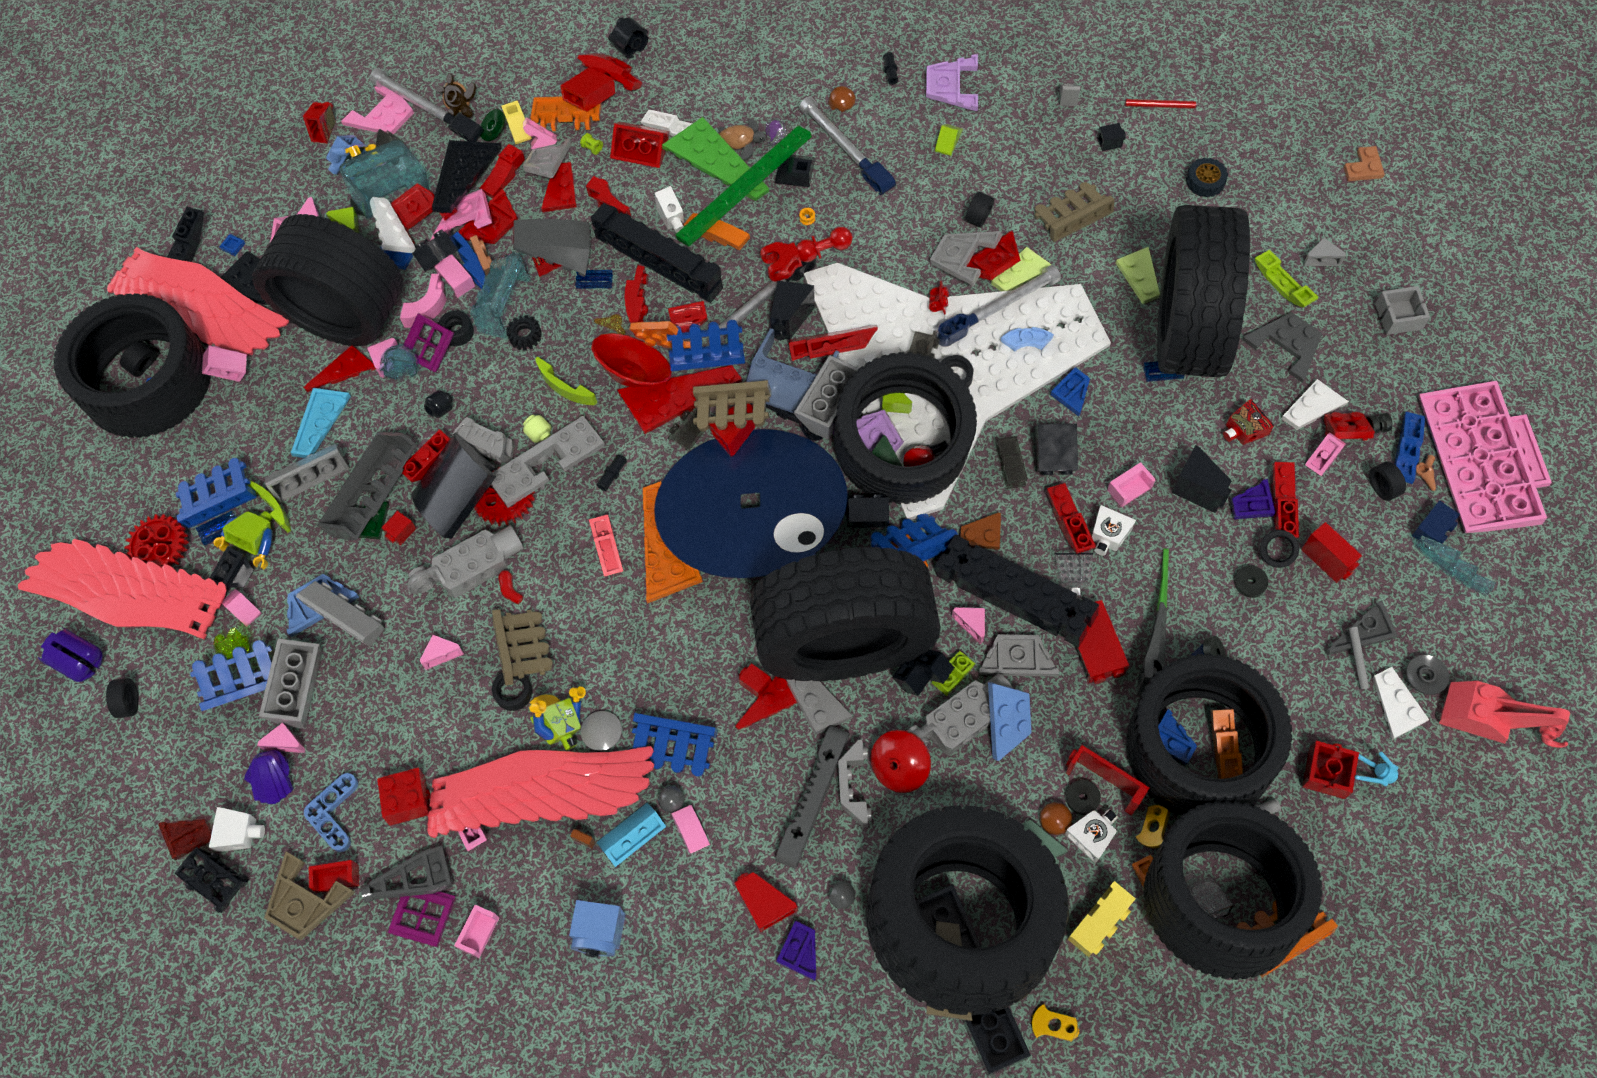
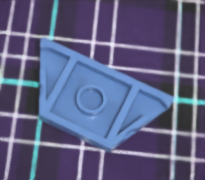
[287,574,359,637]
[988,682,1031,761]

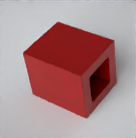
[382,511,416,546]
[739,663,772,698]

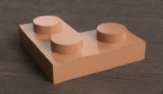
[1344,146,1385,181]
[470,235,493,276]

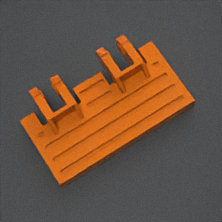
[530,96,602,131]

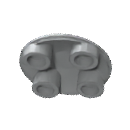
[581,711,622,751]

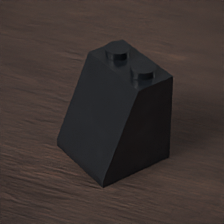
[770,281,815,340]
[1033,423,1078,476]
[1172,445,1232,513]

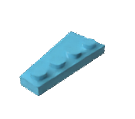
[291,388,351,458]

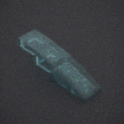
[1414,535,1496,596]

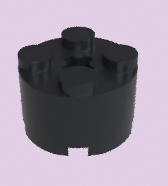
[608,17,649,58]

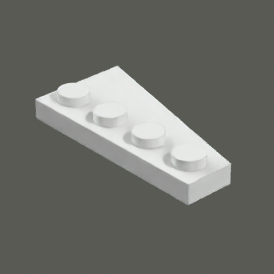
[370,197,416,253]

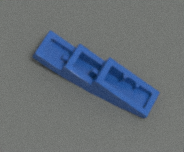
[453,232,491,296]
[1394,412,1425,484]

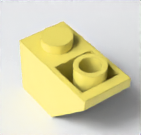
[501,100,532,144]

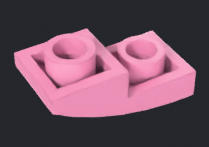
[671,805,710,854]

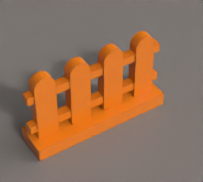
[1236,900,1338,978]

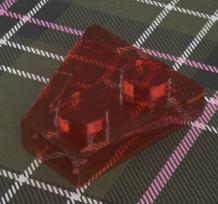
[158,819,212,860]

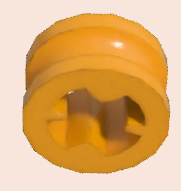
[799,208,815,225]

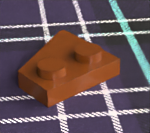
[960,513,1001,550]

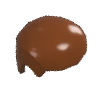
[828,86,856,112]
[1039,802,1072,835]

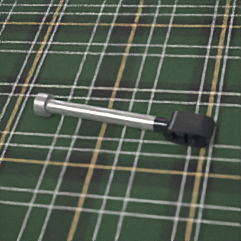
[370,68,484,142]
[706,258,816,342]

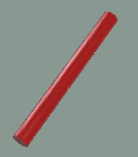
[1125,99,1196,108]

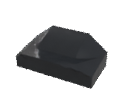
[210,546,254,590]

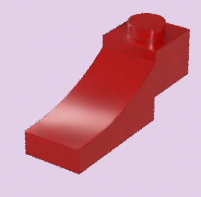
[480,144,525,198]
[586,176,632,218]

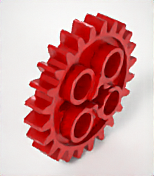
[474,467,535,526]
[124,514,189,568]

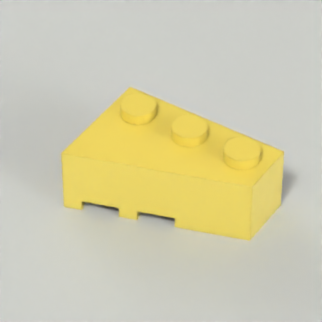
[1068,881,1136,957]

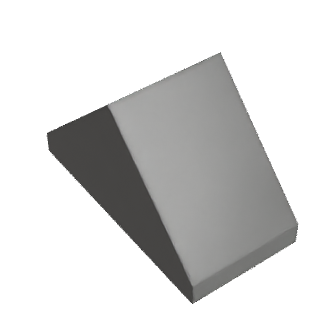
[1060,84,1080,106]
[1304,238,1346,266]

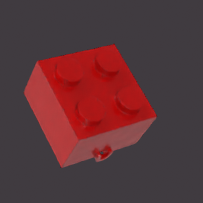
[1302,740,1359,799]
[377,767,431,826]

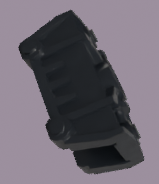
[174,847,249,913]

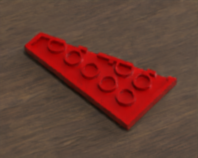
[617,365,742,434]

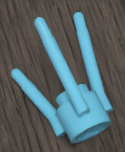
[1355,752,1398,786]

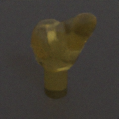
[594,314,626,335]

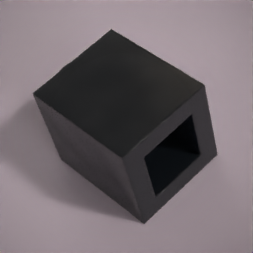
[1097,123,1126,151]

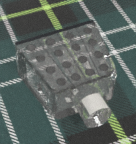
[1053,553,1093,599]

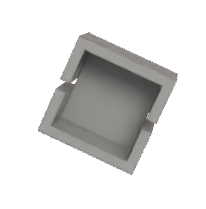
[1375,286,1430,335]

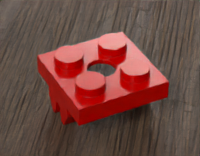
[1323,412,1375,441]

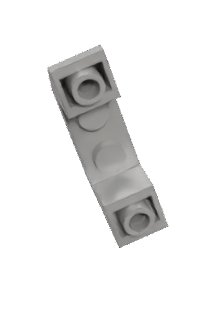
[838,740,872,828]

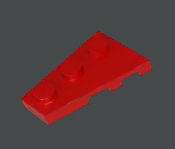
[541,162,577,212]

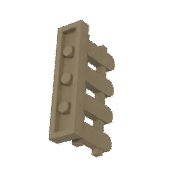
[1034,182,1115,242]
[693,380,771,432]
[492,609,553,686]

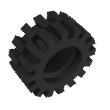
[506,315,542,351]

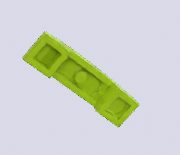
[1255,250,1318,308]
[535,357,597,405]
[247,481,291,533]

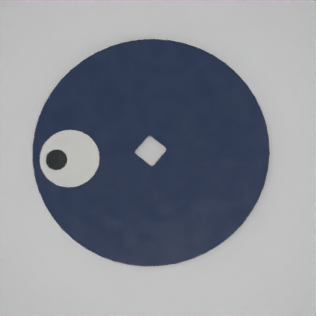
[654,429,847,578]

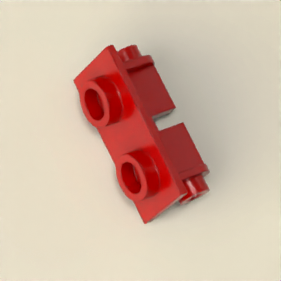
[929,281,949,315]

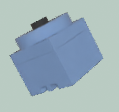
[569,900,626,958]

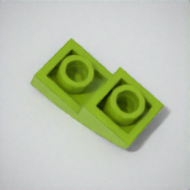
[931,651,976,696]

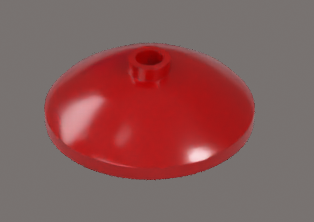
[871,730,931,793]

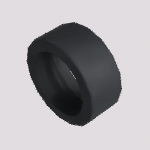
[941,355,974,388]
[1369,461,1406,501]
[1260,530,1300,568]
[491,672,533,711]
[106,678,139,718]

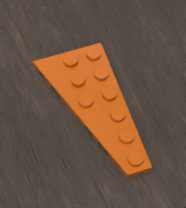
[643,481,703,604]

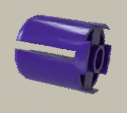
[38,627,103,682]

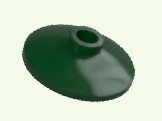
[480,109,505,141]

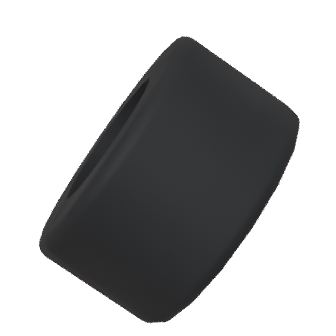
[965,191,994,227]
[438,310,474,347]
[120,341,157,377]

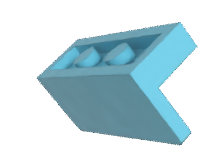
[597,803,666,867]

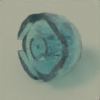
[380,345,418,379]

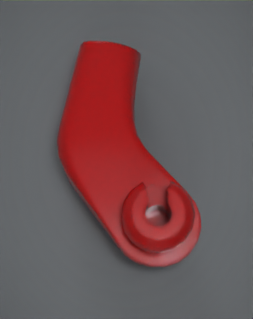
[498,570,524,605]

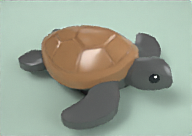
[718,119,766,161]

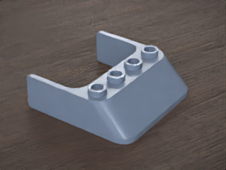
[746,328,840,414]

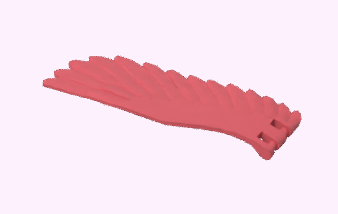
[107,247,289,355]
[18,539,227,640]
[427,746,654,838]

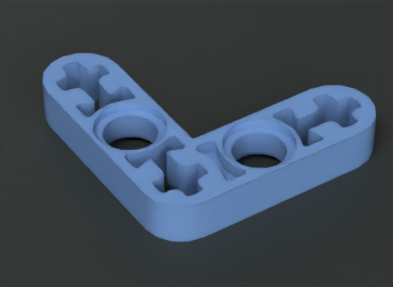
[304,773,358,852]

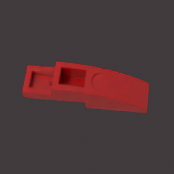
[577,53,642,91]
[624,265,649,336]
[1271,462,1299,538]
[1046,483,1096,554]

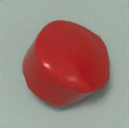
[903,445,935,467]

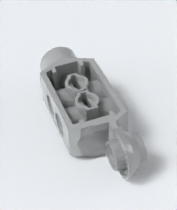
[408,525,524,598]
[907,673,1013,756]

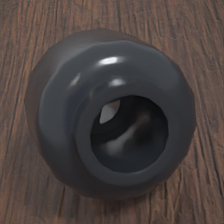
[424,390,453,418]

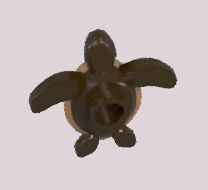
[435,73,476,118]

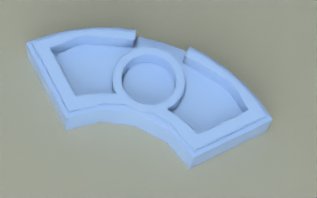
[1000,327,1054,351]

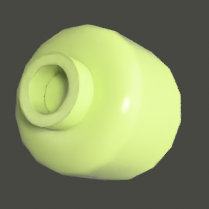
[523,415,551,443]

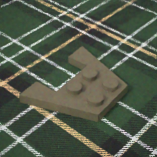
[264,852,355,940]

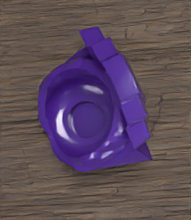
[244,750,294,804]

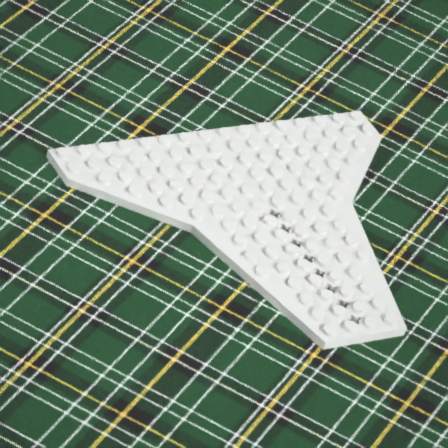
[804,263,1111,520]

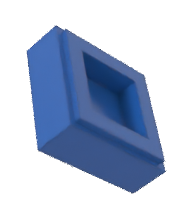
[219,234,246,256]

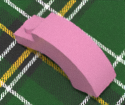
[400,274,447,328]

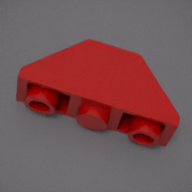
[402,429,450,483]

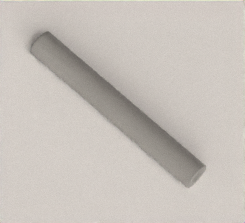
[1349,627,1369,689]

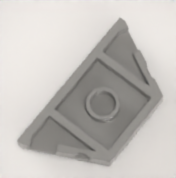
[523,138,571,178]
[979,634,1059,677]

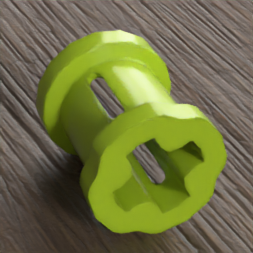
[580,133,603,155]

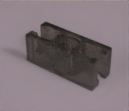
[996,436,1027,489]

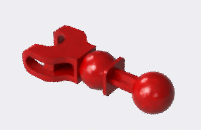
[760,227,853,282]

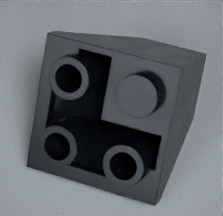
[775,155,815,187]

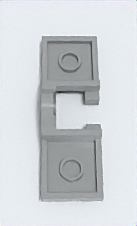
[491,416,605,508]

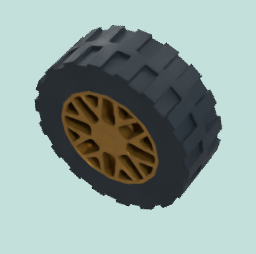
[1186,158,1228,197]

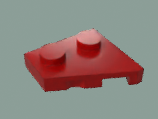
[668,301,708,333]

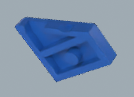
[1158,709,1197,766]

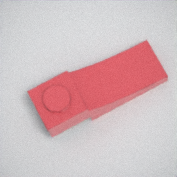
[589,515,623,577]

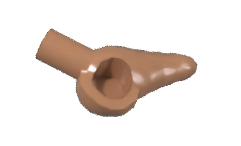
[1416,455,1436,491]

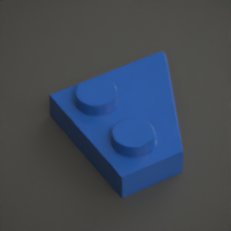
[1050,367,1090,416]

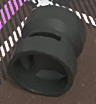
[1366,413,1393,434]

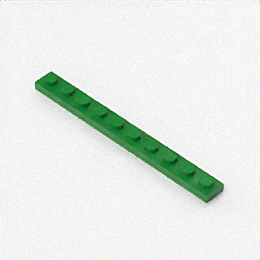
[675,125,812,247]

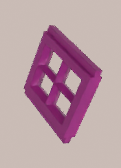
[400,313,454,373]
[388,883,456,947]

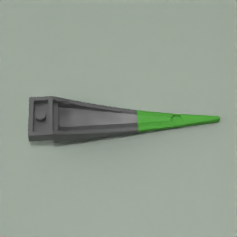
[1137,548,1169,696]

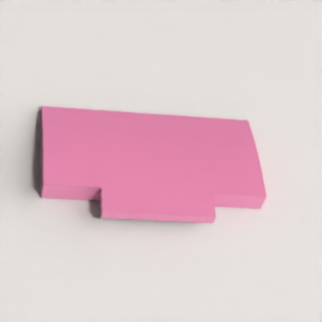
[1418,381,1552,533]

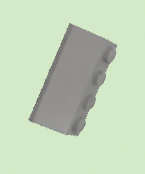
[794,355,859,440]
[265,443,350,503]
[296,581,385,647]
[259,639,322,729]

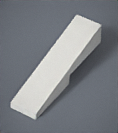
[641,110,692,137]

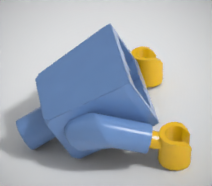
[326,135,380,175]

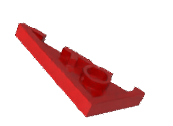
[303,345,376,392]
[735,677,797,730]

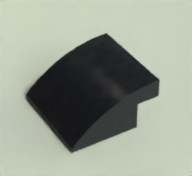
[411,433,496,539]

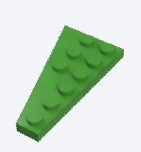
[662,117,769,201]

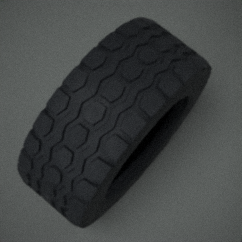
[1157,205,1250,378]
[750,547,941,681]
[866,805,1069,1015]

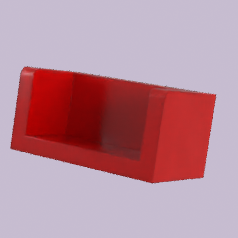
[308,860,360,893]

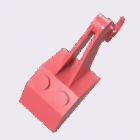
[1439,681,1570,748]

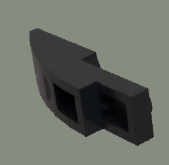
[167,206,204,262]

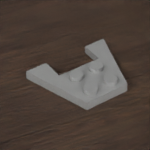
[930,231,1002,286]

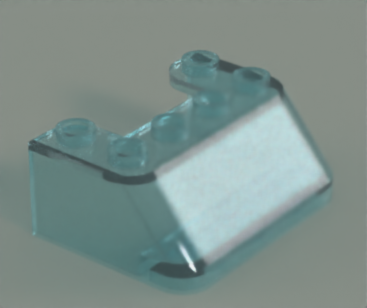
[339,140,429,219]
[471,251,531,339]

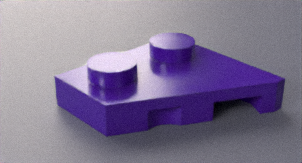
[1230,479,1275,520]
[776,921,816,981]

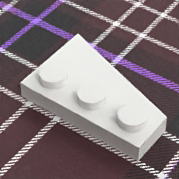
[1281,379,1349,430]
[1373,667,1429,740]

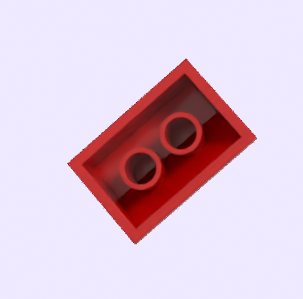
[610,122,670,168]

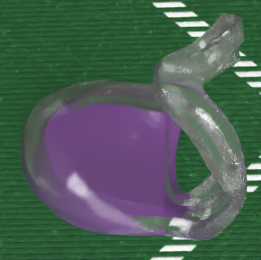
[766,117,788,146]

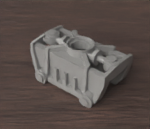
[452,417,515,464]

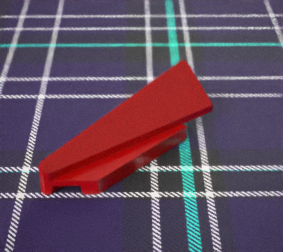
[789,325,878,361]

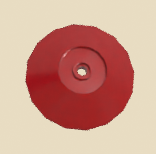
[591,333,672,387]

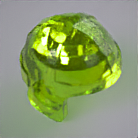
[213,627,250,660]

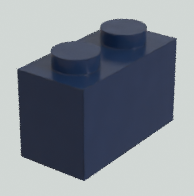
[1412,500,1460,549]

